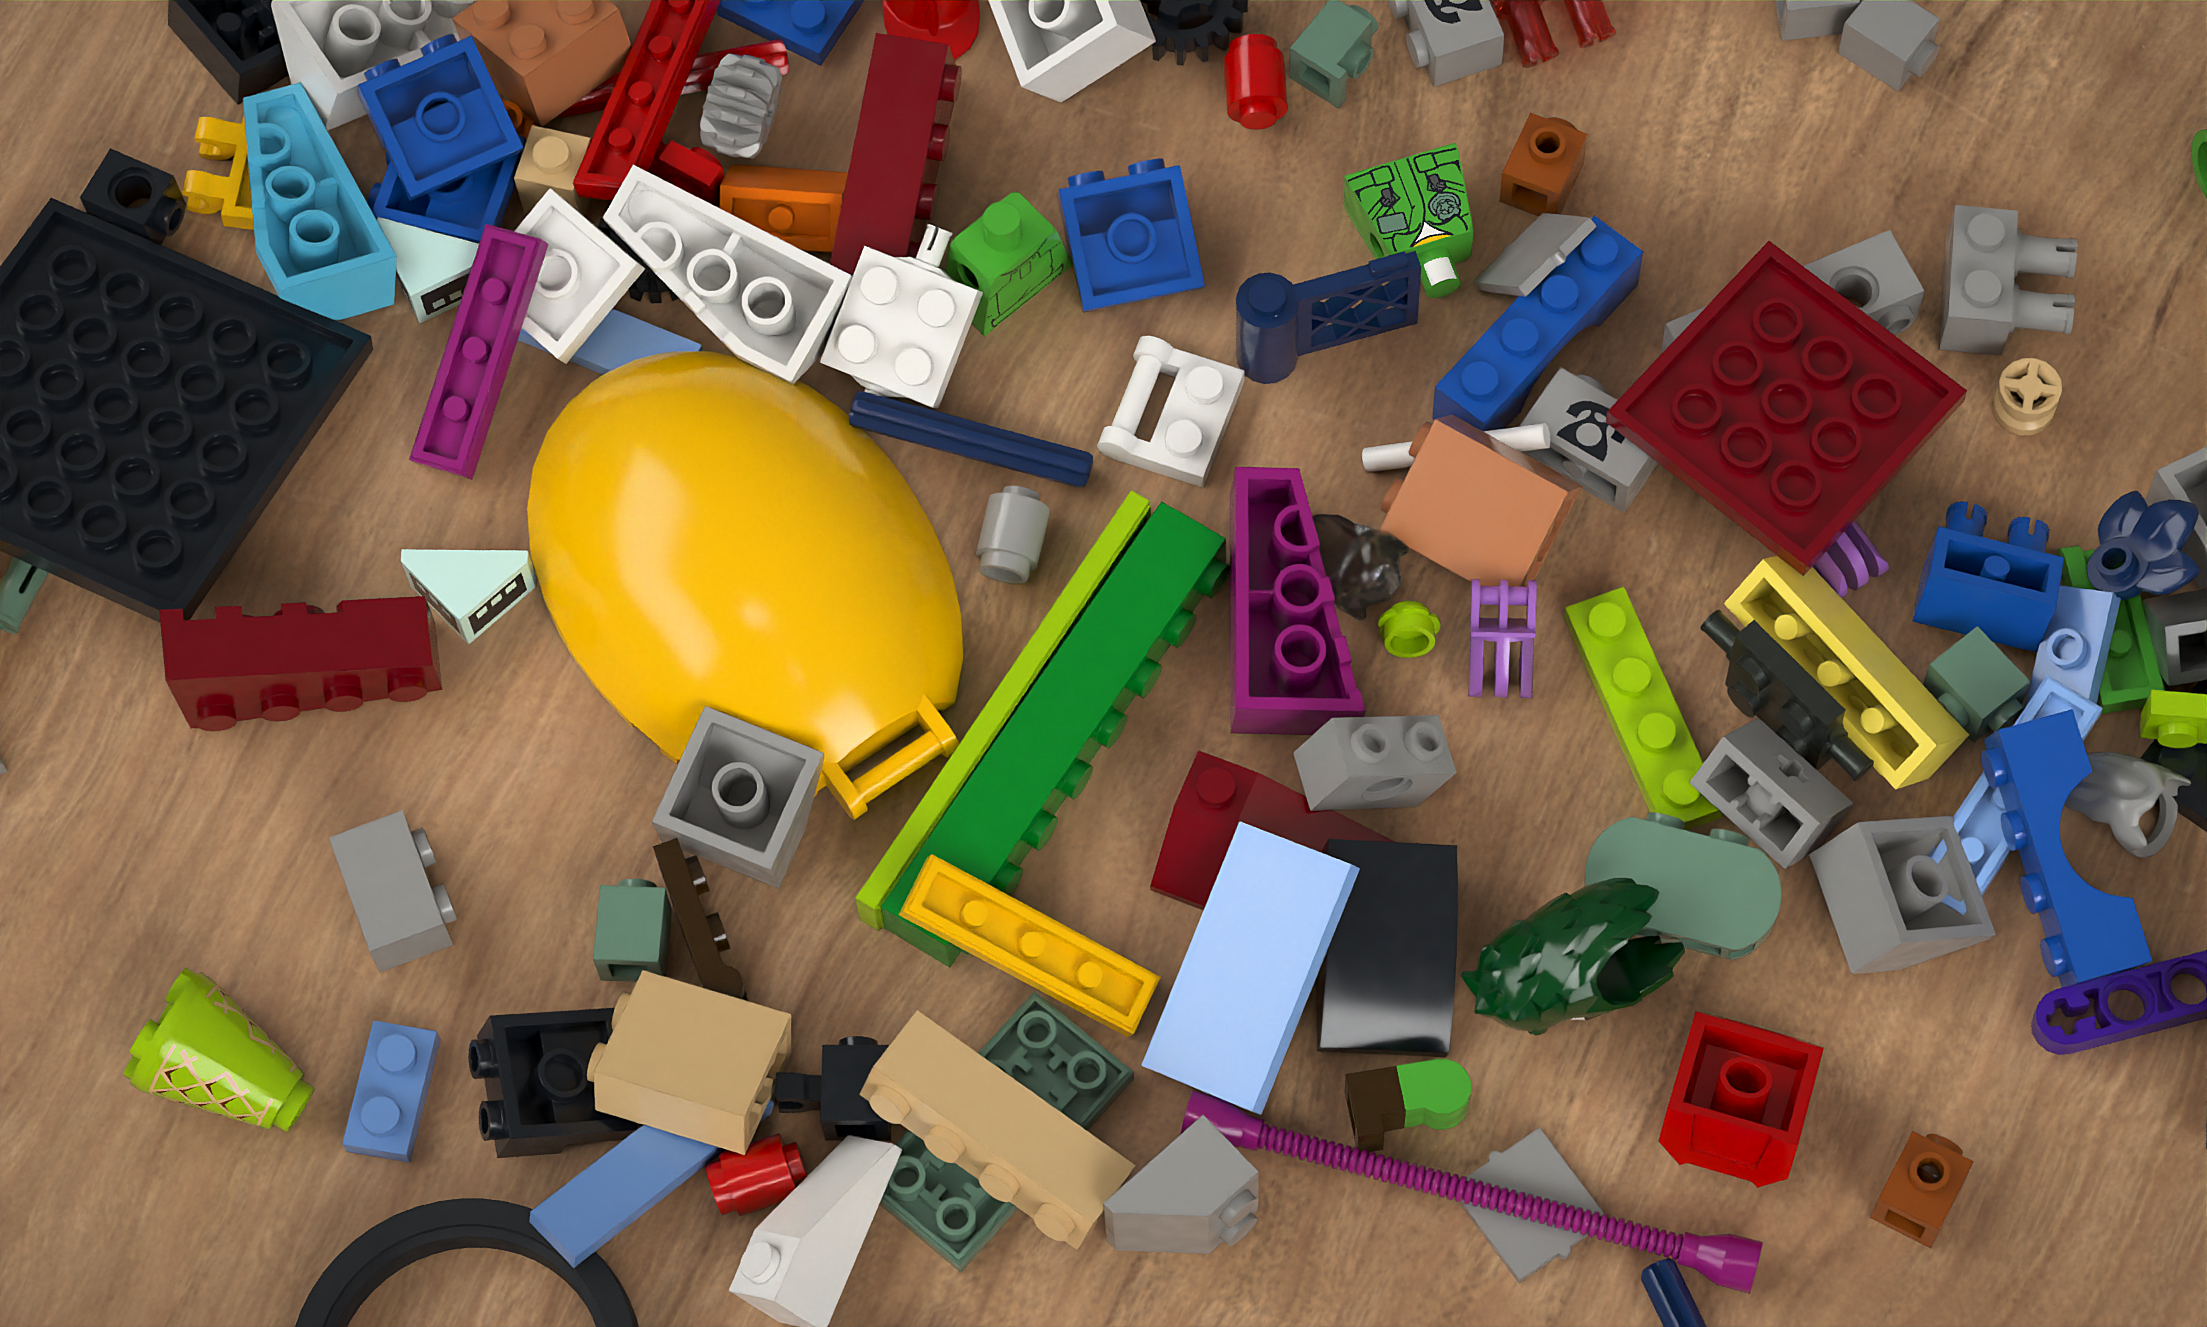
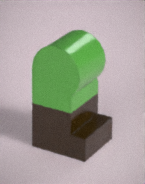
[1345,1059,1471,1153]

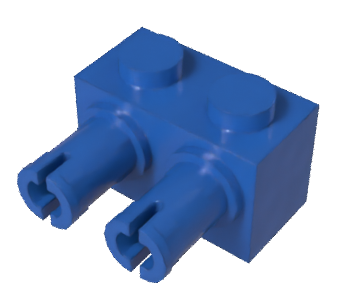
[1912,501,2064,653]

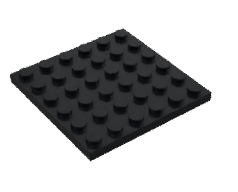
[0,198,373,622]

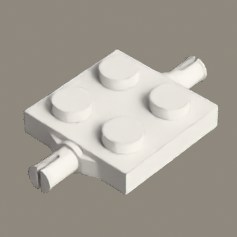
[820,224,983,409]

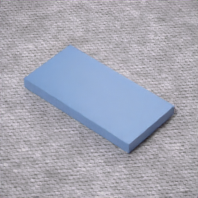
[1141,822,1360,1115]

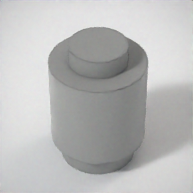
[976,486,1050,584]

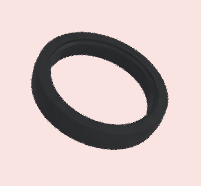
[295,1198,639,1327]

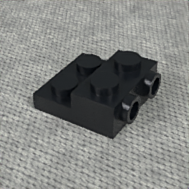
[468,1008,638,1158]

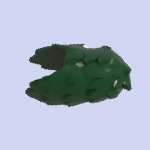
[1461,878,1685,1036]

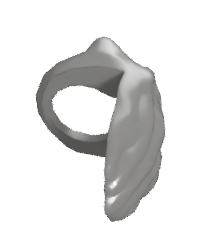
[2064,752,2191,858]

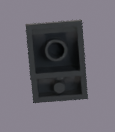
[168,0,289,105]
[1316,839,1458,1057]

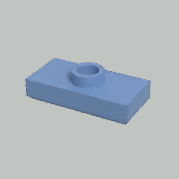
[2025,585,2121,716]

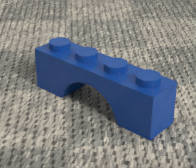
[1432,215,1643,431]
[1981,709,2152,987]

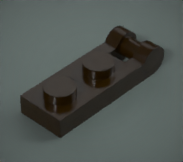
[653,838,748,1001]

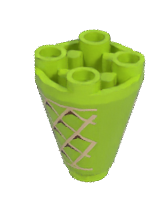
[123,968,315,1133]

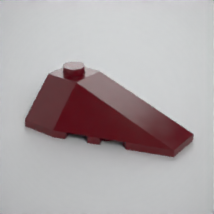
[1150,750,1395,910]

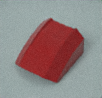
[1658,1011,1824,1188]

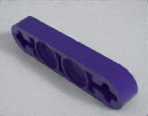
[2031,950,2207,1055]

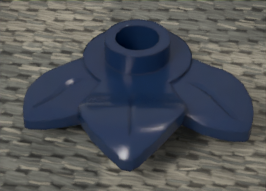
[2087,491,2200,600]

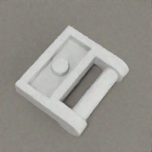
[1097,336,1245,488]

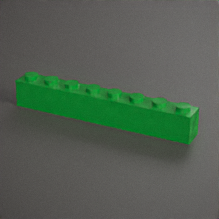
[881,501,1230,968]

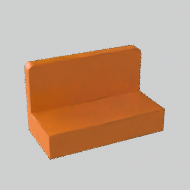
[720,164,848,252]

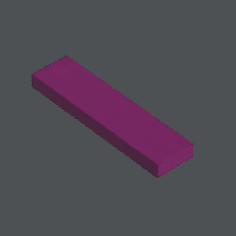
[409,224,549,480]

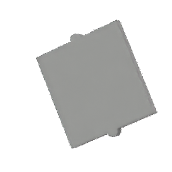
[1473,213,1597,297]
[1459,1127,1604,1283]

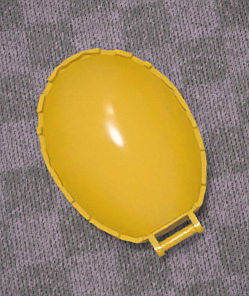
[527,351,964,820]

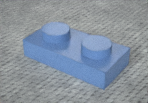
[342,1020,441,1163]

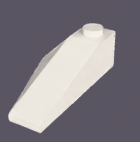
[271,0,477,131]
[603,165,852,385]

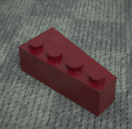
[830,33,962,277]
[159,596,442,731]

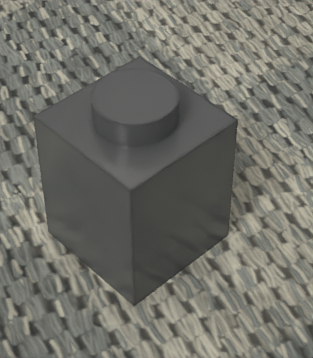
[2143,589,2207,686]

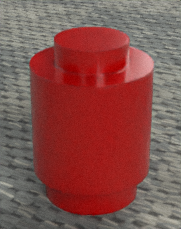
[1223,34,1288,130]
[705,1133,808,1216]

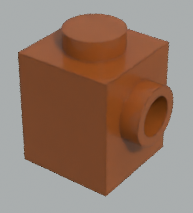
[1499,112,1588,216]
[1871,1131,1974,1248]

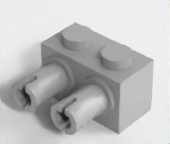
[1939,205,2078,355]

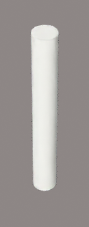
[1362,423,1550,473]

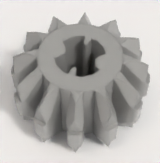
[700,53,782,159]

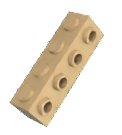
[859,1010,1136,1250]

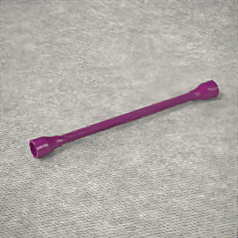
[1180,1090,1763,1294]

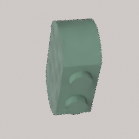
[1584,812,1782,961]

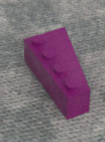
[1230,467,1366,735]

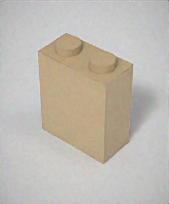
[587,970,791,1155]

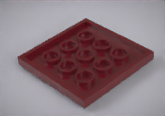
[1606,241,1967,576]

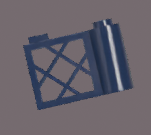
[1236,251,1421,384]

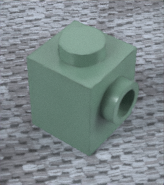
[1923,626,2030,743]

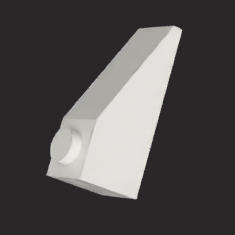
[729,1135,902,1327]

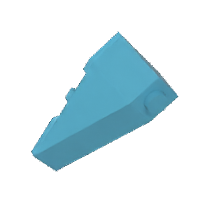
[243,82,397,321]

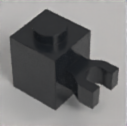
[775,1036,891,1141]

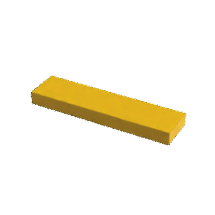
[898,854,1161,1038]

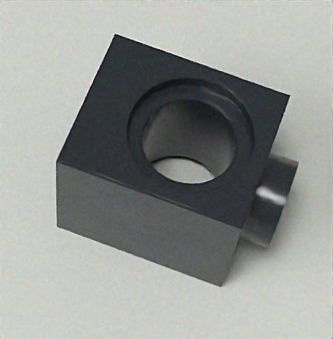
[80,148,186,245]

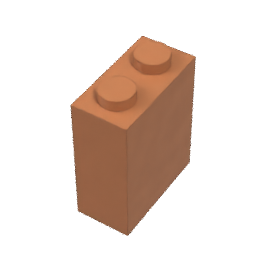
[1379,414,1583,587]

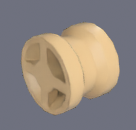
[1992,358,2062,436]

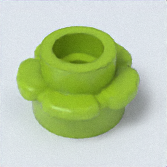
[1378,601,1441,658]

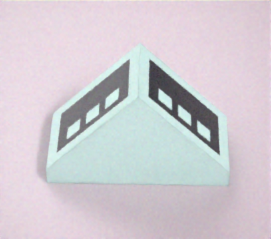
[377,217,479,324]
[401,549,536,645]

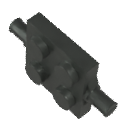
[1700,609,1874,781]

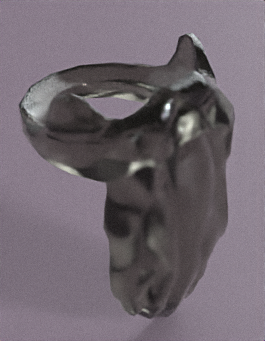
[1312,514,1409,620]

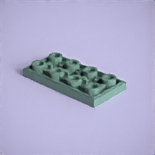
[879,991,1134,1273]

